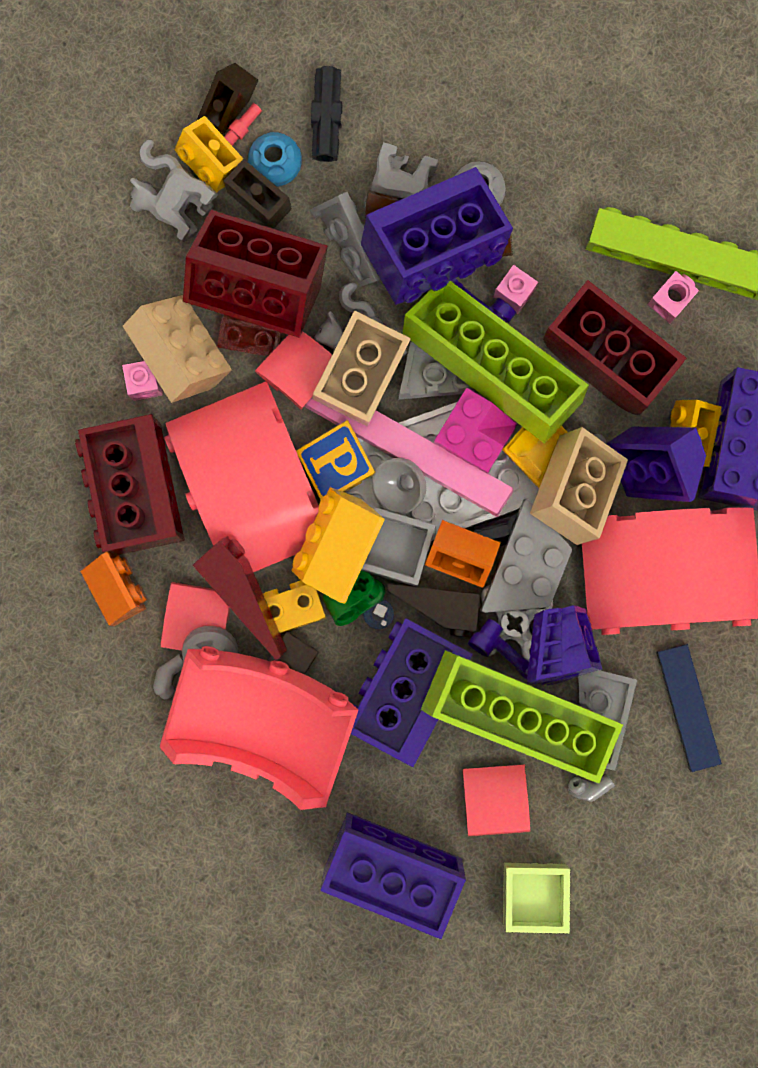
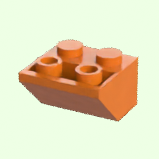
[425,520,501,588]
[80,551,147,626]

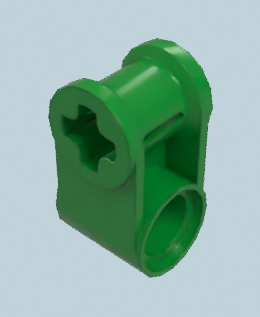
[322,571,385,626]

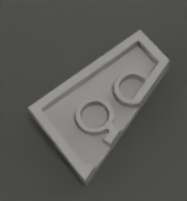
[310,192,380,287]
[398,342,478,400]
[578,670,638,771]

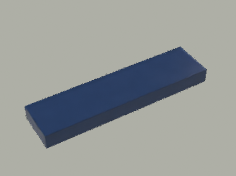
[656,644,722,772]

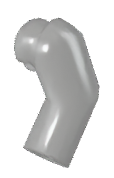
[153,654,184,700]
[568,774,615,802]

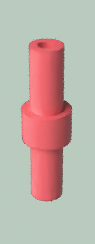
[224,103,262,146]

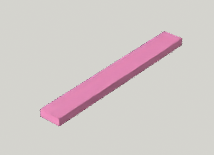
[304,399,513,517]

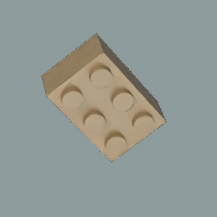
[123,295,232,403]
[312,310,411,427]
[530,427,628,545]

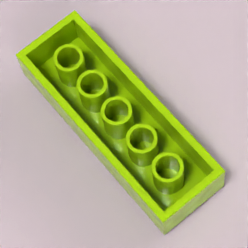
[402,281,589,444]
[420,650,623,783]

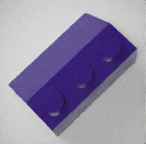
[607,426,706,502]

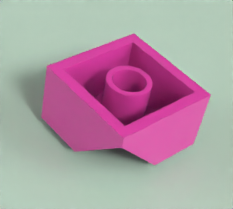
[434,388,517,474]

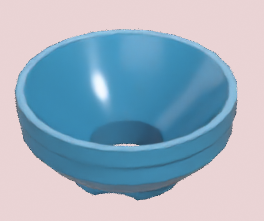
[248,132,302,187]

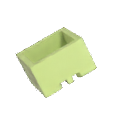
[503,863,570,933]

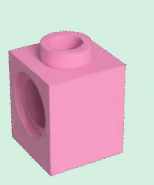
[493,265,538,314]
[647,271,699,324]
[122,361,163,401]

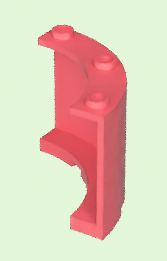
[164,381,319,572]
[582,508,758,635]
[160,646,359,810]

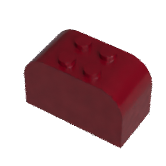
[543,280,687,415]

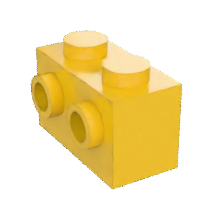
[174,116,243,192]
[670,400,722,467]
[263,580,327,634]

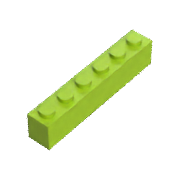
[585,207,758,300]

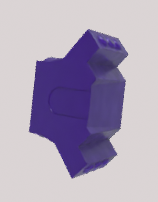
[527,605,602,686]

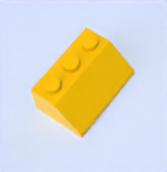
[291,487,385,604]

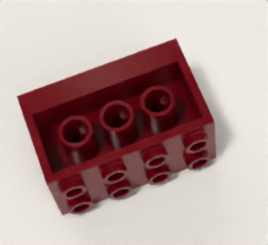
[183,210,328,338]
[75,414,185,555]

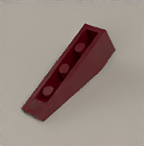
[193,536,287,661]

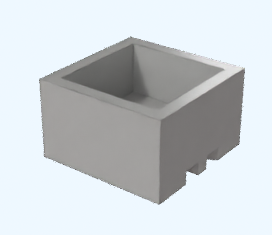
[361,507,436,587]

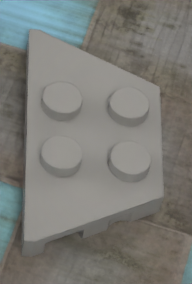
[480,499,572,613]

